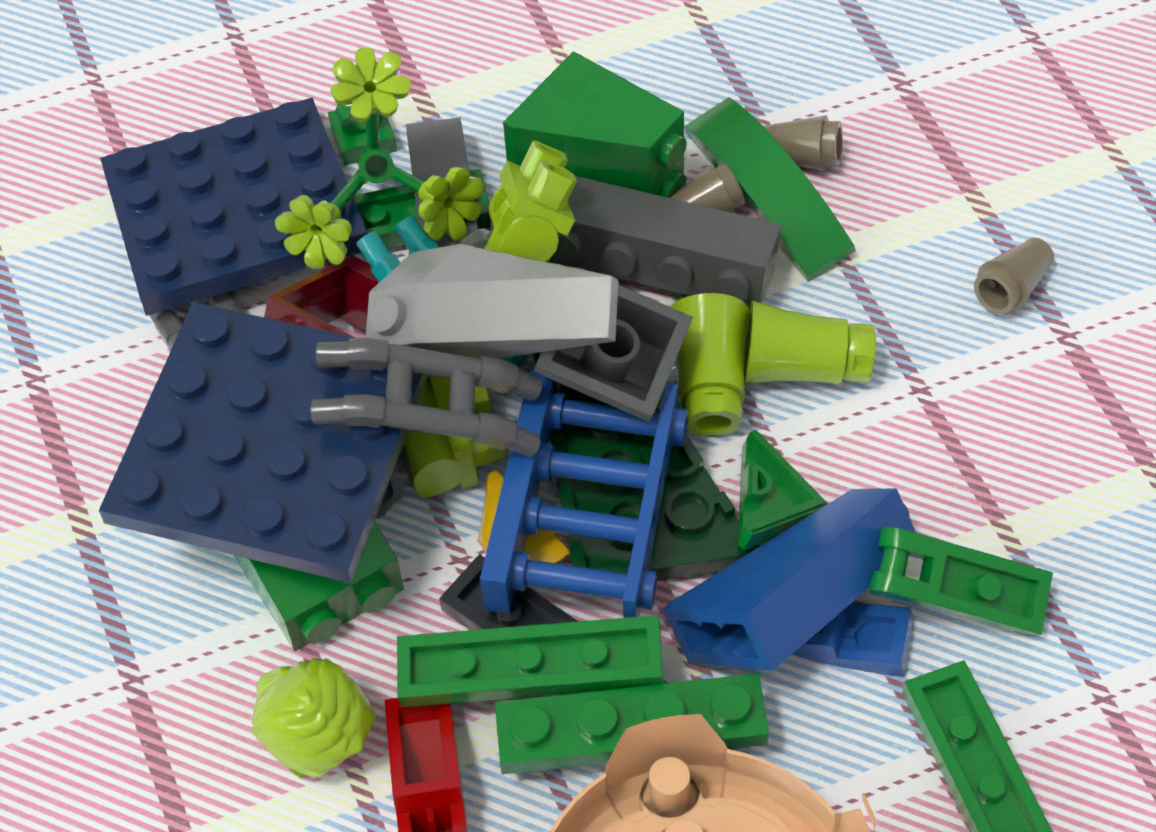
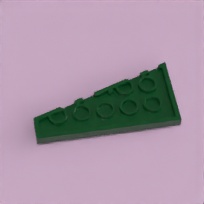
[533,352,760,594]

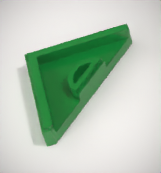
[738,430,828,550]

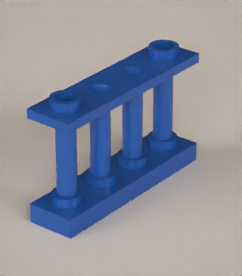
[480,364,688,618]

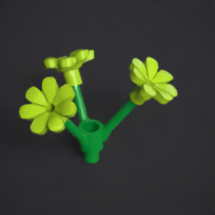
[275,47,485,269]

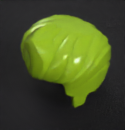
[252,657,376,779]

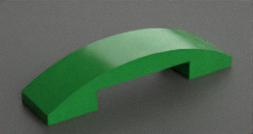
[684,97,856,282]

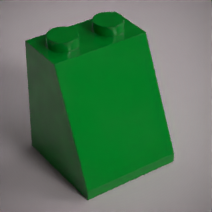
[503,51,687,198]
[233,520,404,652]

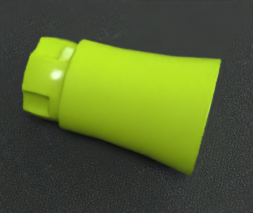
[670,293,749,436]
[744,300,876,384]

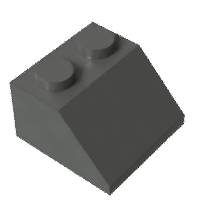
[534,268,693,422]

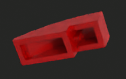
[384,698,469,832]

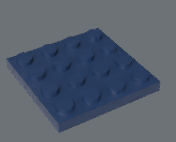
[100,97,367,316]
[99,302,428,583]

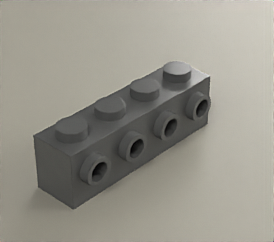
[548,176,782,309]

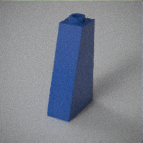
[662,488,916,671]

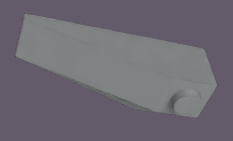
[366,244,619,358]

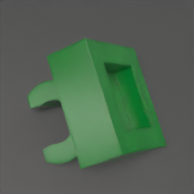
[327,104,397,166]

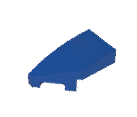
[792,603,914,677]

